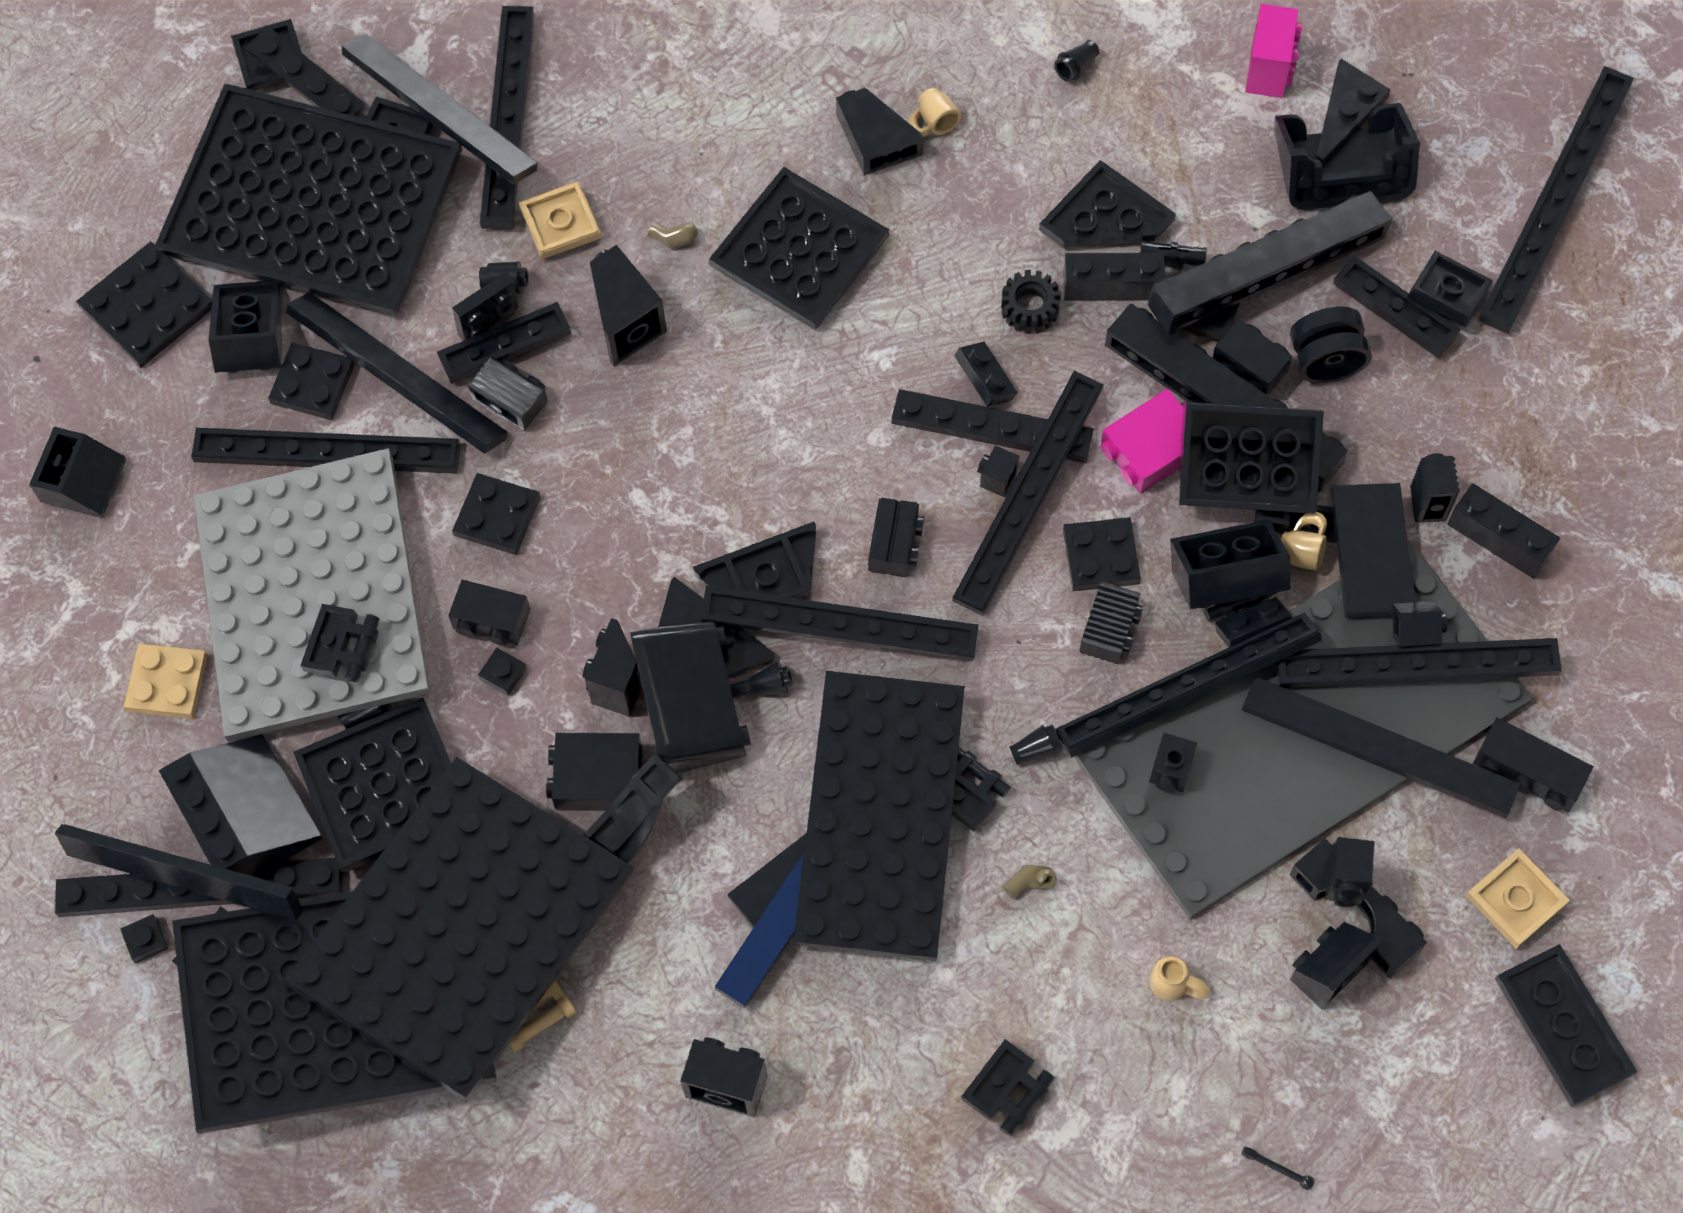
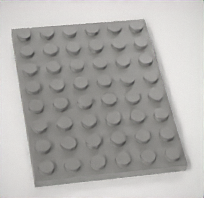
[194,448,431,742]

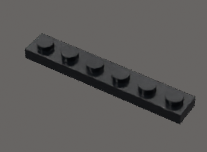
[892,389,1094,463]

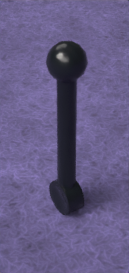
[1241,1146,1314,1190]

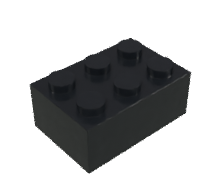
[1170,520,1291,609]

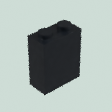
[546,733,642,811]

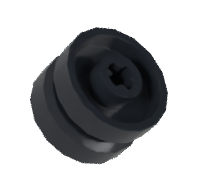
[1289,306,1372,383]

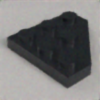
[1039,160,1176,248]

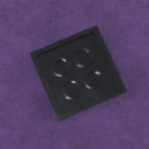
[76,241,212,368]

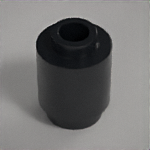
[479,261,529,294]

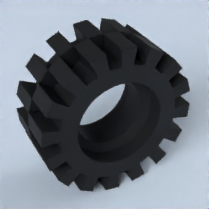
[1001,270,1061,334]

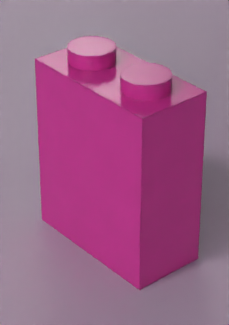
[1100,388,1183,494]

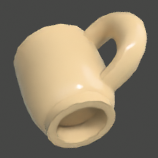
[908,88,961,137]
[1281,512,1327,571]
[1149,956,1211,1001]

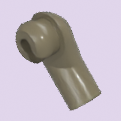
[648,222,698,249]
[1002,865,1057,899]

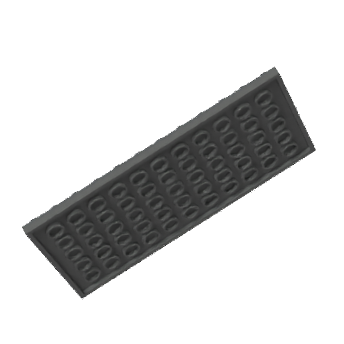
[1074,538,1533,920]

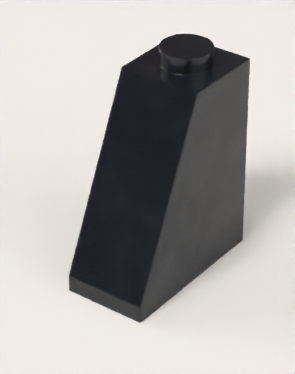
[836,88,923,175]

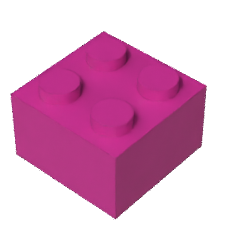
[1245,4,1303,98]

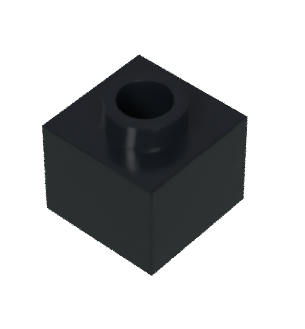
[977,445,1020,497]

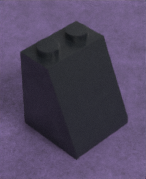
[590,244,667,366]

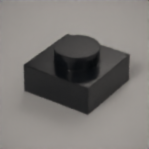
[478,648,527,696]
[120,914,169,964]

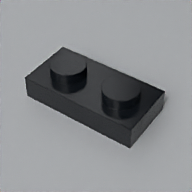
[954,341,1018,407]

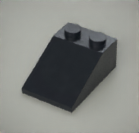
[208,281,282,373]

